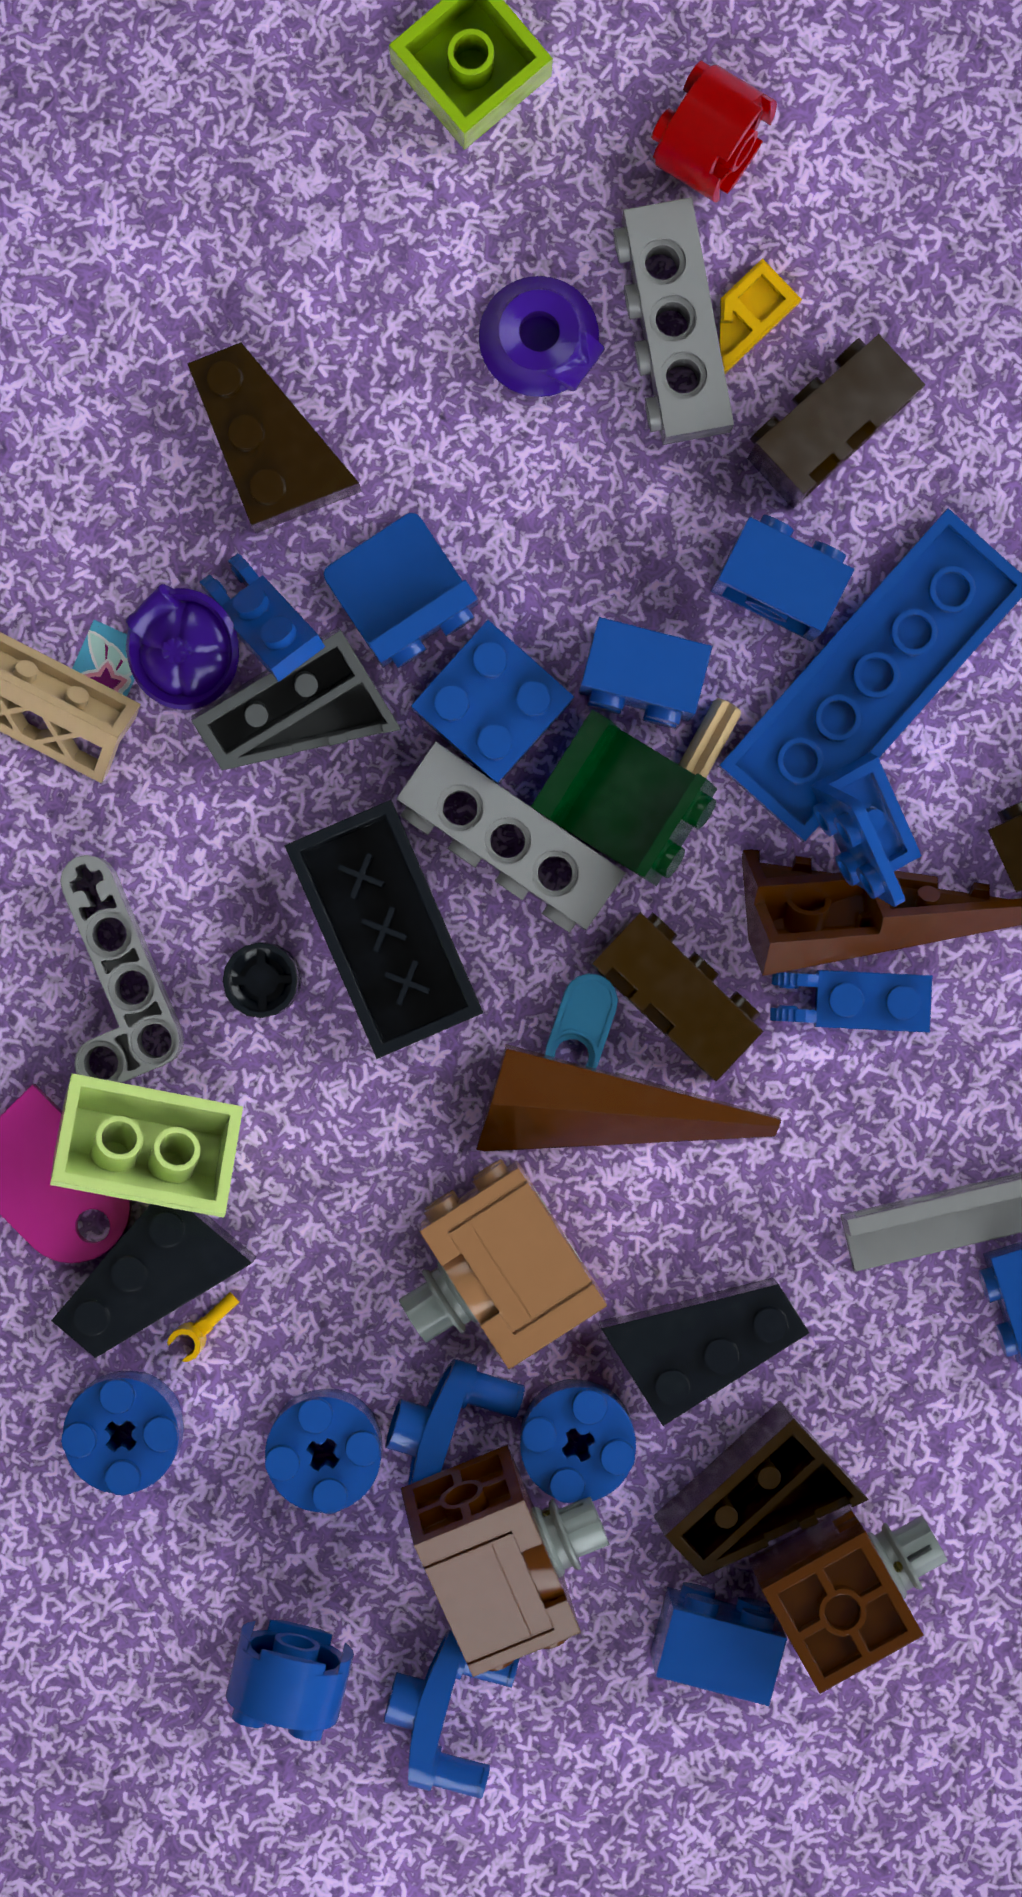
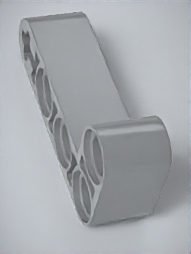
[60,855,185,1083]

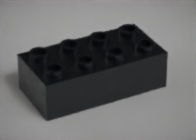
[284,800,483,1059]

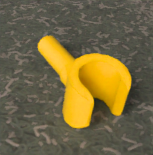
[167,1292,240,1362]

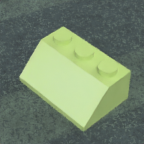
[50,1073,243,1218]

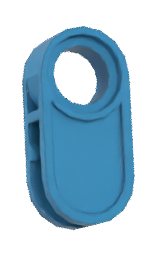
[545,973,618,1068]

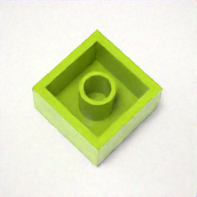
[389,0,553,150]

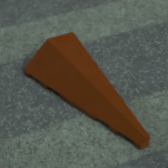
[742,849,1022,976]
[476,1044,781,1152]

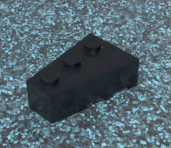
[51,1204,256,1358]
[599,1278,809,1426]

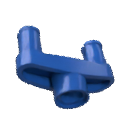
[385,1359,525,1485]
[383,1630,520,1799]

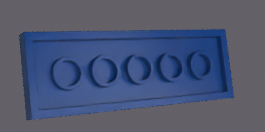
[718,508,1022,842]

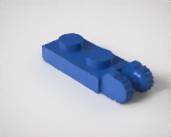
[199,553,325,682]
[770,970,933,1033]

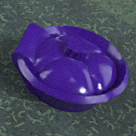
[479,276,605,397]
[126,584,239,710]

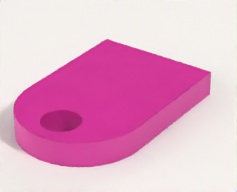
[0,1084,132,1263]

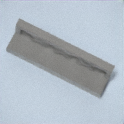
[840,1172,1022,1272]

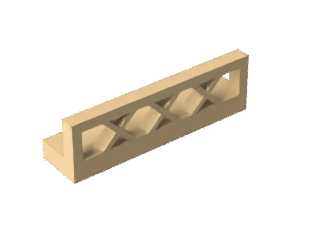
[0,632,141,783]

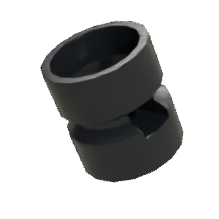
[222,942,302,1018]

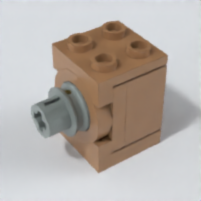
[399,1159,607,1369]

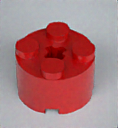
[651,60,777,203]

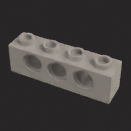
[613,197,734,445]
[396,742,626,933]

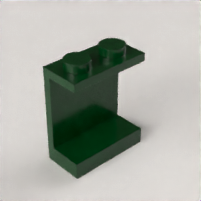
[531,709,717,886]

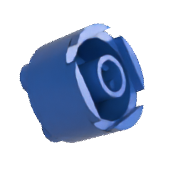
[61,1371,184,1496]
[520,1379,636,1503]
[265,1389,383,1514]
[226,1620,354,1741]

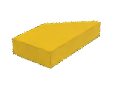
[719,258,802,374]

